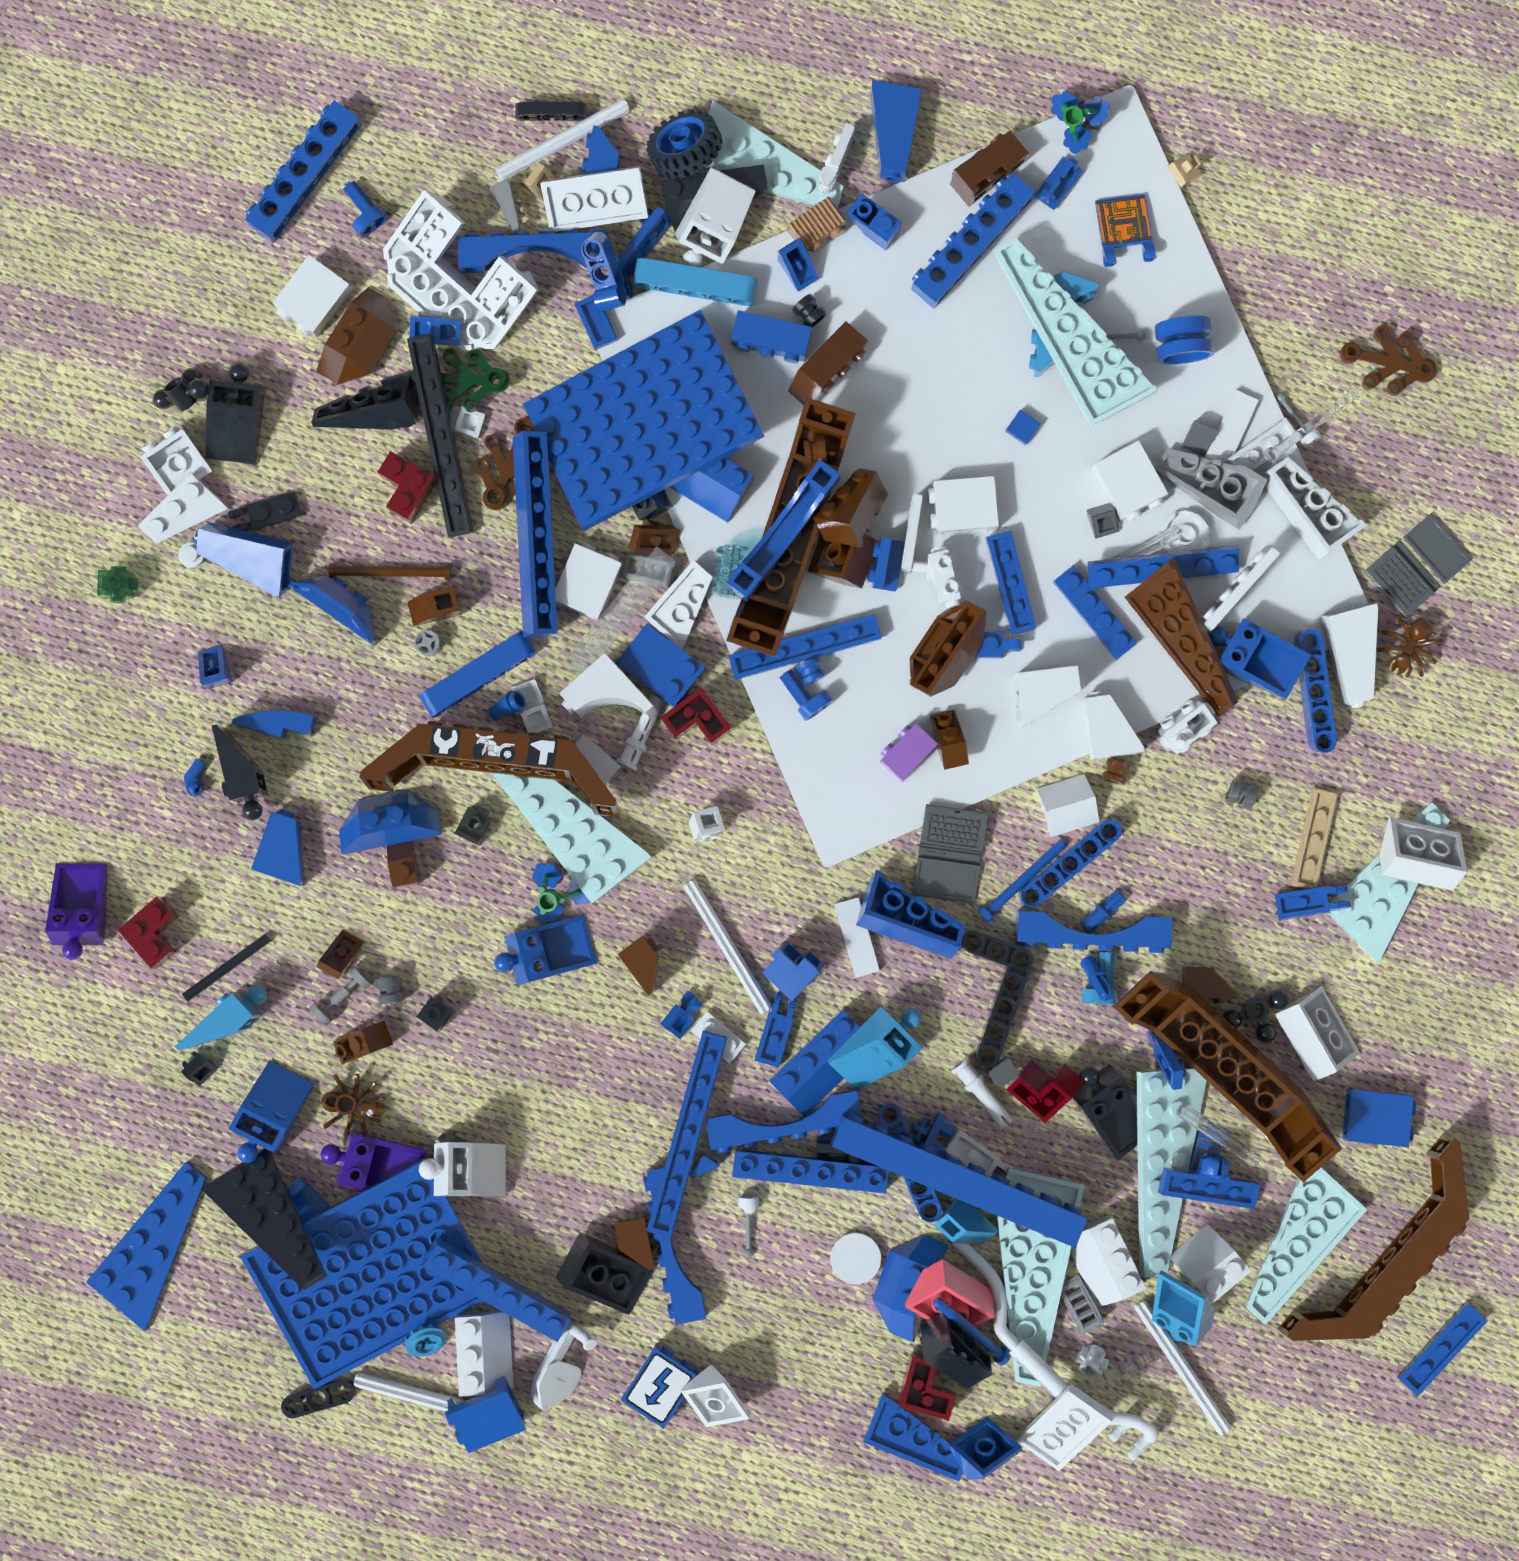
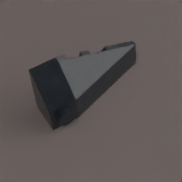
[311,371,419,430]

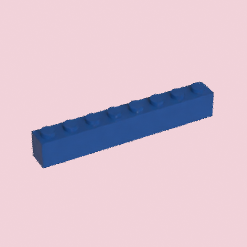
[513,431,557,638]

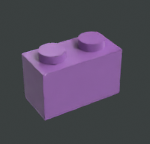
[880,723,938,783]

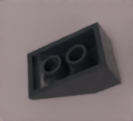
[556,1232,653,1315]

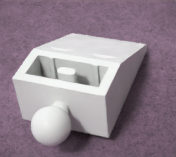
[675,167,755,267]
[419,1142,506,1196]

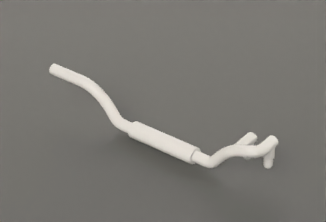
[952,1243,1158,1461]

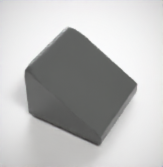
[1182,420,1217,456]
[1087,503,1120,539]
[986,1057,1019,1088]

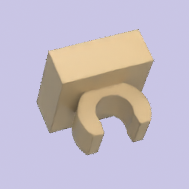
[1168,154,1203,187]
[522,163,556,199]

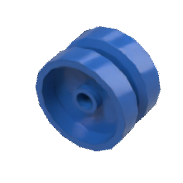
[1154,316,1214,365]

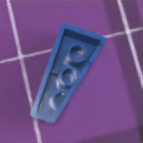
[856,869,966,959]

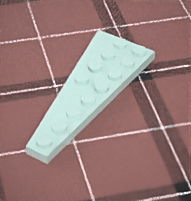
[492,773,652,904]

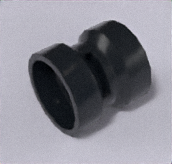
[792,293,827,328]

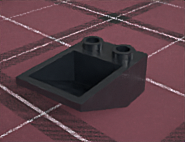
[205,362,266,465]
[211,724,269,821]
[1072,1064,1138,1160]

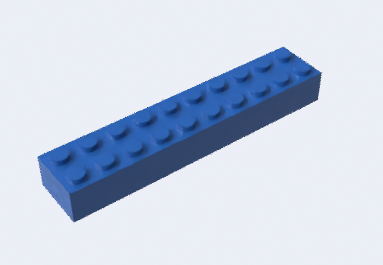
[831,1112,1087,1248]

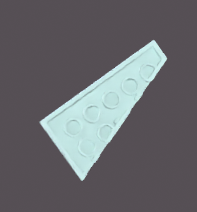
[695,100,844,208]
[1245,1168,1368,1325]

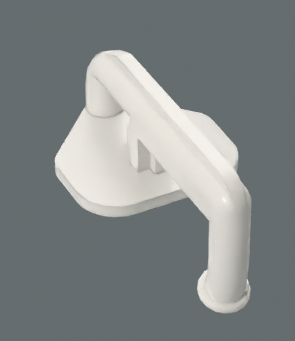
[531,1321,598,1411]

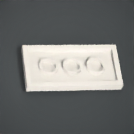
[540,166,649,232]
[1201,547,1280,633]
[1017,1384,1115,1471]

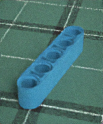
[632,258,758,306]

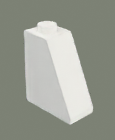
[1082,691,1144,760]

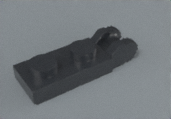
[227,491,303,531]

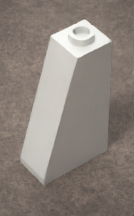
[1321,603,1378,708]

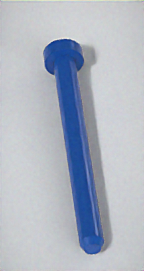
[977,839,1067,923]
[933,1298,1011,1365]

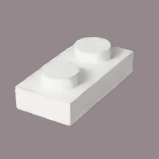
[691,1011,746,1064]

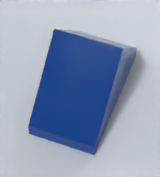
[777,238,819,292]
[198,645,233,689]

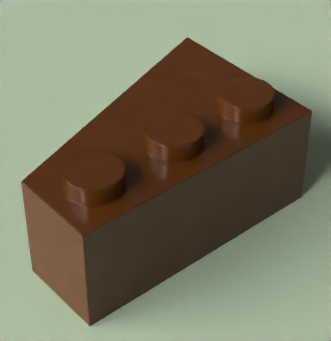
[950,131,1029,207]
[788,321,869,405]
[813,468,888,547]

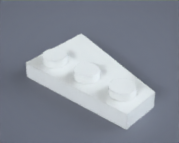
[138,472,228,544]
[644,560,713,650]

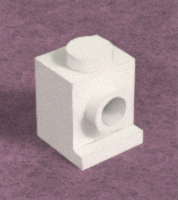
[689,806,725,842]

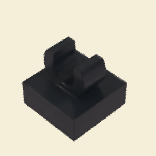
[181,1051,218,1086]

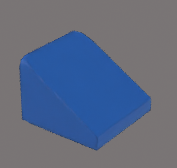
[689,1154,720,1179]

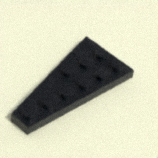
[201,1148,327,1290]

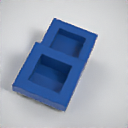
[409,315,461,346]

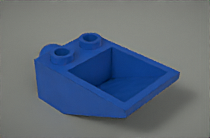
[1208,618,1311,700]
[494,915,597,986]
[228,1061,315,1163]

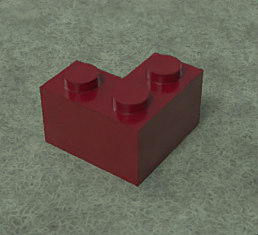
[377,451,437,524]
[660,687,732,746]
[118,896,179,969]
[1006,1059,1084,1123]
[897,1351,956,1421]

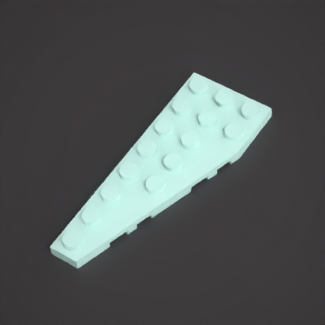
[997,1167,1085,1387]

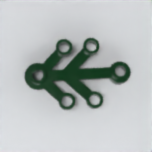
[411,348,510,413]

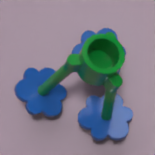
[1051,91,1110,154]
[532,863,589,924]

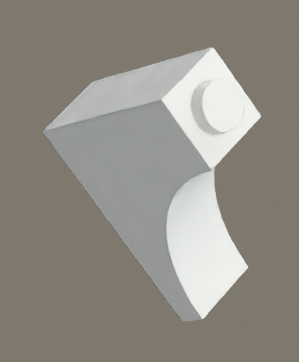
[559,653,658,719]

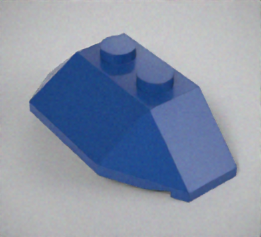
[288,576,377,646]
[339,789,442,855]
[872,1235,949,1342]

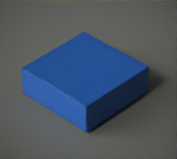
[1005,410,1041,446]

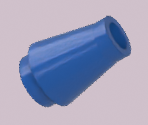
[488,691,526,721]

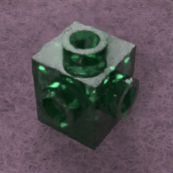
[97,566,138,603]

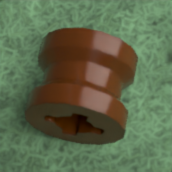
[803,437,827,465]
[1101,758,1131,786]

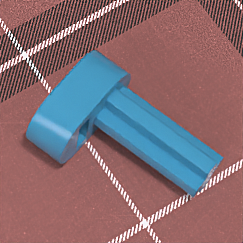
[1081,952,1117,1005]

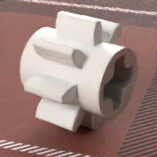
[1075,1345,1109,1378]

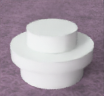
[178,542,204,568]

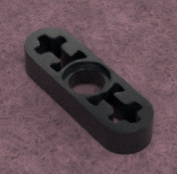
[515,102,588,121]
[281,1379,356,1418]

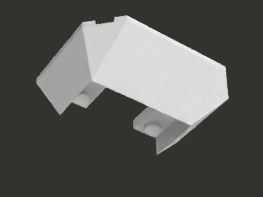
[383,190,539,351]

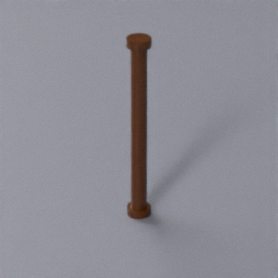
[328,563,451,580]

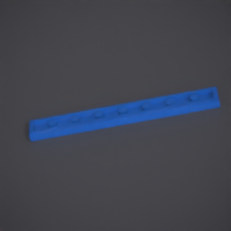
[647,1030,728,1238]

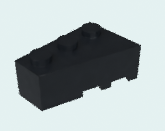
[920,1313,992,1389]

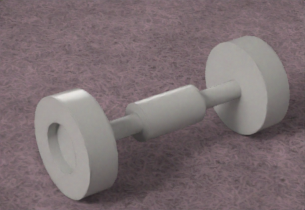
[309,965,371,1026]

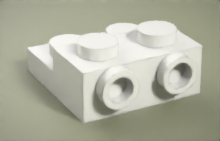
[140,426,212,495]

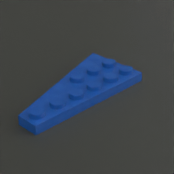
[86,1161,207,1332]

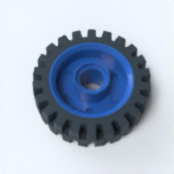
[646,109,723,179]

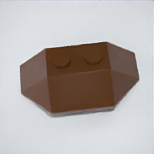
[316,287,397,385]
[910,600,987,697]

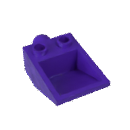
[45,863,107,960]
[321,1130,427,1190]

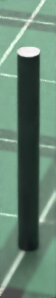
[182,933,271,1002]

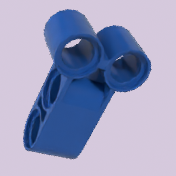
[581,232,633,312]

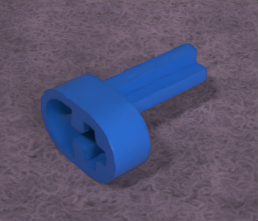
[343,181,388,238]
[779,669,834,721]

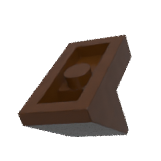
[628,519,681,554]
[316,930,364,980]

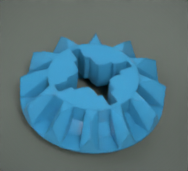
[404,1323,446,1357]

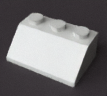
[1380,817,1467,890]
[1275,986,1360,1082]
[1070,1215,1146,1307]
[455,1311,514,1396]

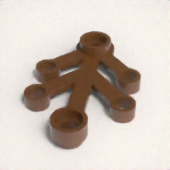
[1339,325,1437,396]
[474,417,535,511]

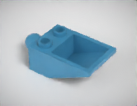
[175,985,267,1051]
[827,1007,923,1090]
[1151,1270,1215,1347]

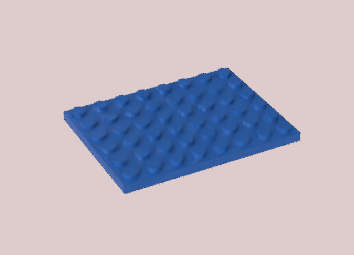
[523,309,765,531]
[240,1158,483,1389]

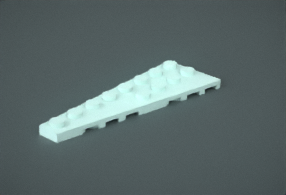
[993,237,1157,427]
[1137,1068,1207,1278]

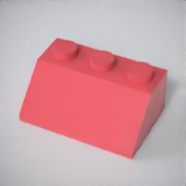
[905,1259,995,1327]

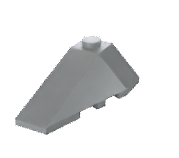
[1154,448,1267,529]

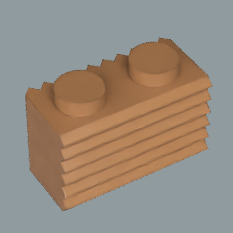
[787,196,846,254]

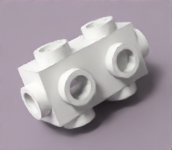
[911,546,964,609]
[1157,700,1217,754]

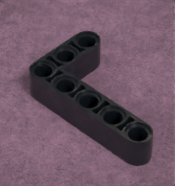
[961,931,1034,1068]

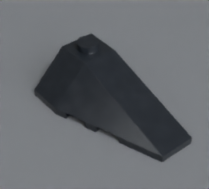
[661,165,768,232]

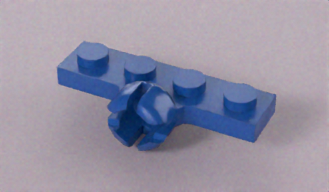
[1158,1153,1261,1209]

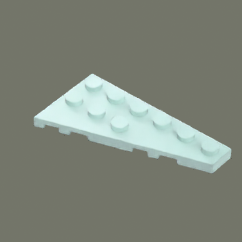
[1327,802,1450,963]

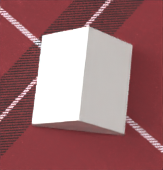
[1036,774,1099,837]
[681,1364,751,1427]

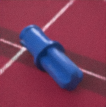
[1080,890,1126,934]
[1080,956,1114,1002]

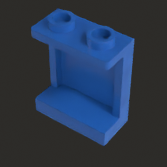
[1342,1088,1416,1148]
[445,1376,526,1453]

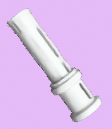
[616,695,665,772]
[951,1057,1014,1129]

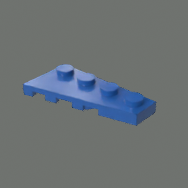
[863,1392,963,1482]

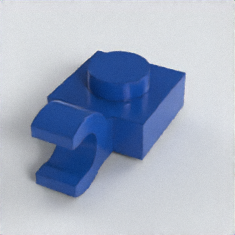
[977,632,1021,659]
[660,991,703,1039]

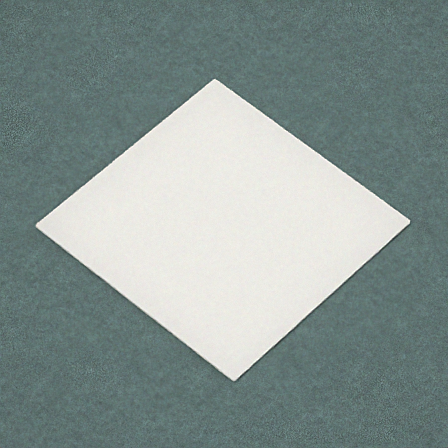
[598,85,1378,868]

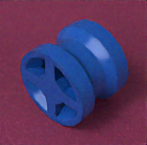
[796,656,827,686]

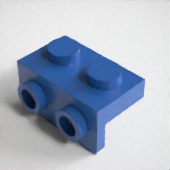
[868,537,905,592]

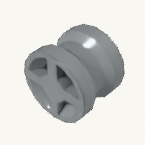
[414,630,442,657]

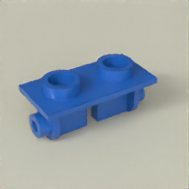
[1034,156,1083,210]

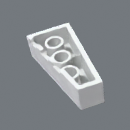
[1262,457,1367,560]

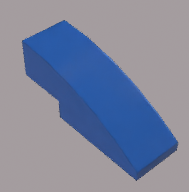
[232,710,318,739]

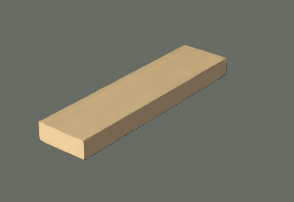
[1290,787,1339,890]

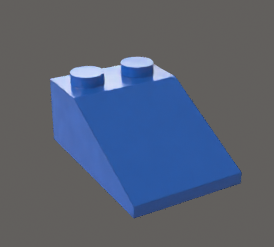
[616,624,706,708]

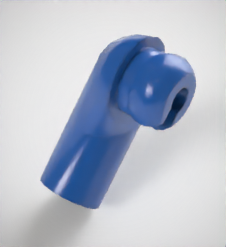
[184,758,207,796]

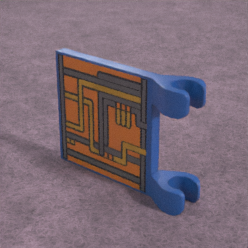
[1095,194,1156,267]

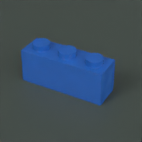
[731,310,811,364]

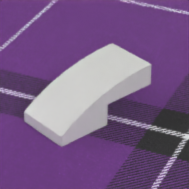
[448,403,485,439]
[511,678,553,734]
[575,734,621,785]

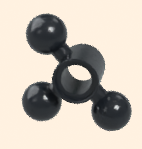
[153,368,209,411]
[1223,989,1289,1043]

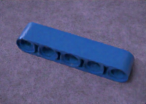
[1294,629,1337,753]
[419,631,537,718]
[1018,819,1122,908]
[878,1102,942,1223]

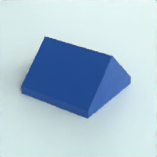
[949,1416,1022,1480]

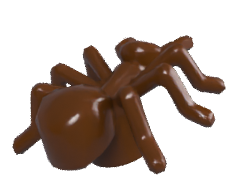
[1377,614,1444,678]
[321,1073,386,1137]

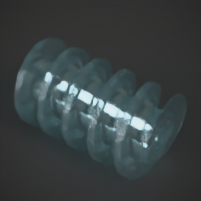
[711,544,749,599]

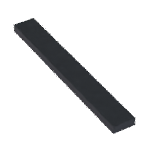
[407,333,474,538]

